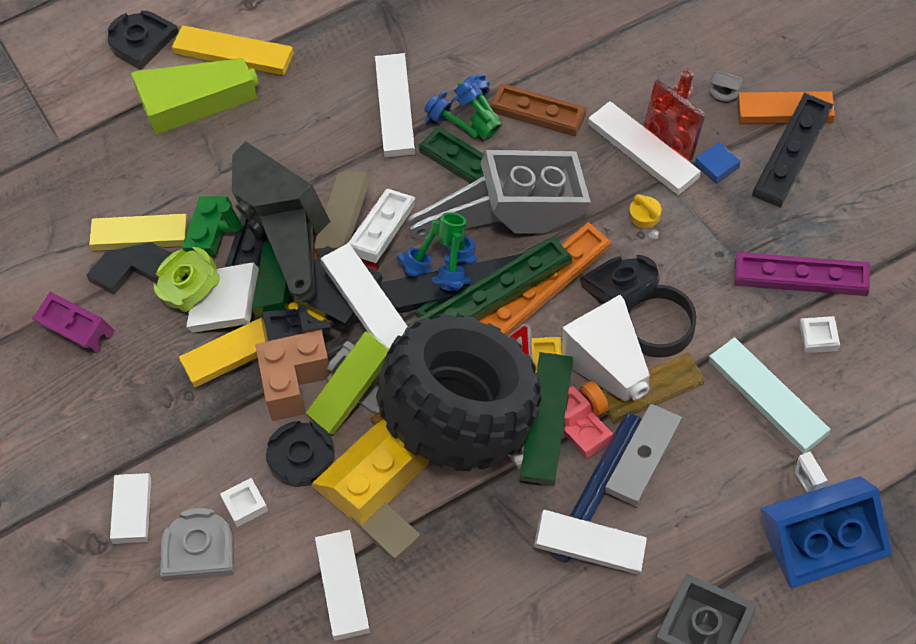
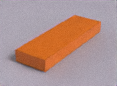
[738,91,835,124]

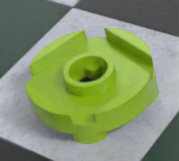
[154,247,220,312]

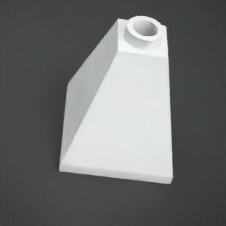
[562,295,650,401]

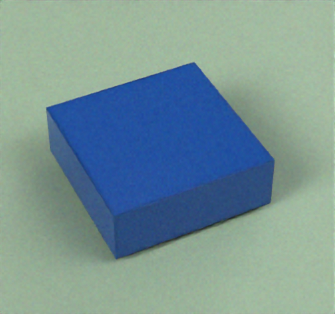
[695,142,741,184]

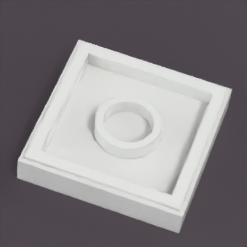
[186,262,259,333]

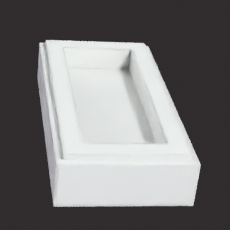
[110,473,151,544]

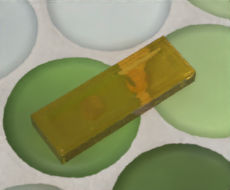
[602,353,705,424]

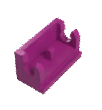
[32,291,115,352]

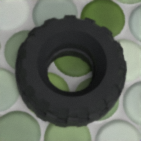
[376,314,542,471]

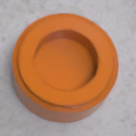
[579,381,609,416]

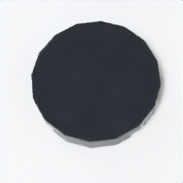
[266,421,335,487]

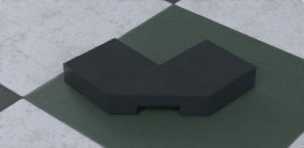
[86,242,172,294]

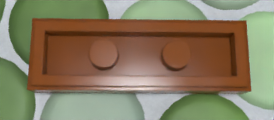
[490,83,587,137]

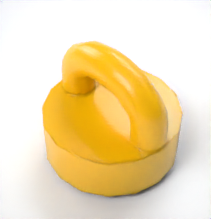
[629,194,662,229]

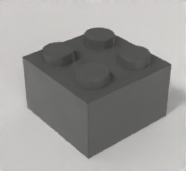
[656,574,757,644]

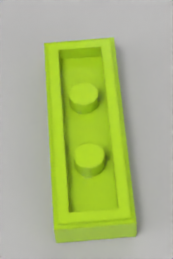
[306,331,389,434]

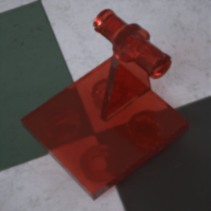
[643,69,706,162]

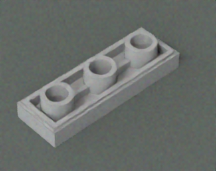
[605,404,682,507]

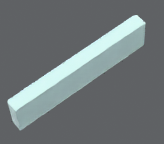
[709,337,831,454]

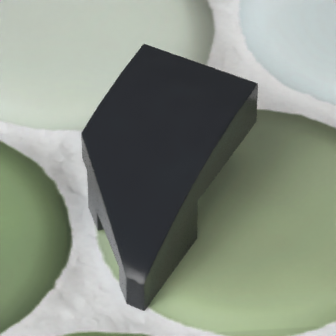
[261,304,331,342]

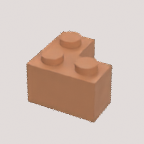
[255,330,331,421]

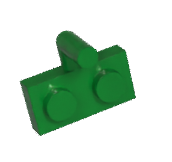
[182,196,242,256]

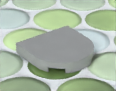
[160,508,234,581]

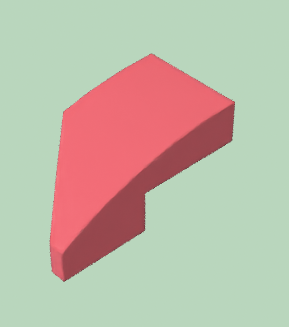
[564,386,613,460]

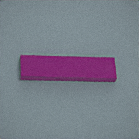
[734,252,870,296]

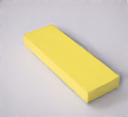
[89,214,188,251]

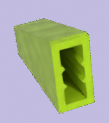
[131,58,259,135]

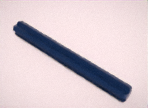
[551,413,642,563]

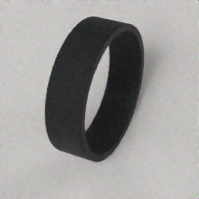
[627,285,697,358]

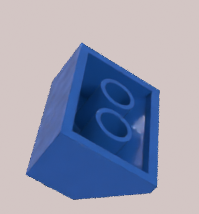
[760,476,892,588]

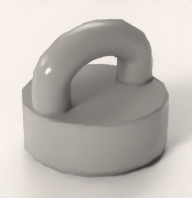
[710,71,743,102]

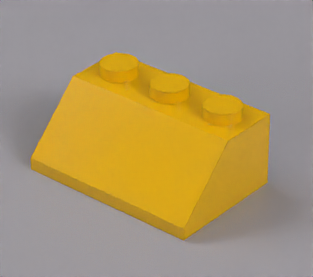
[312,418,430,526]

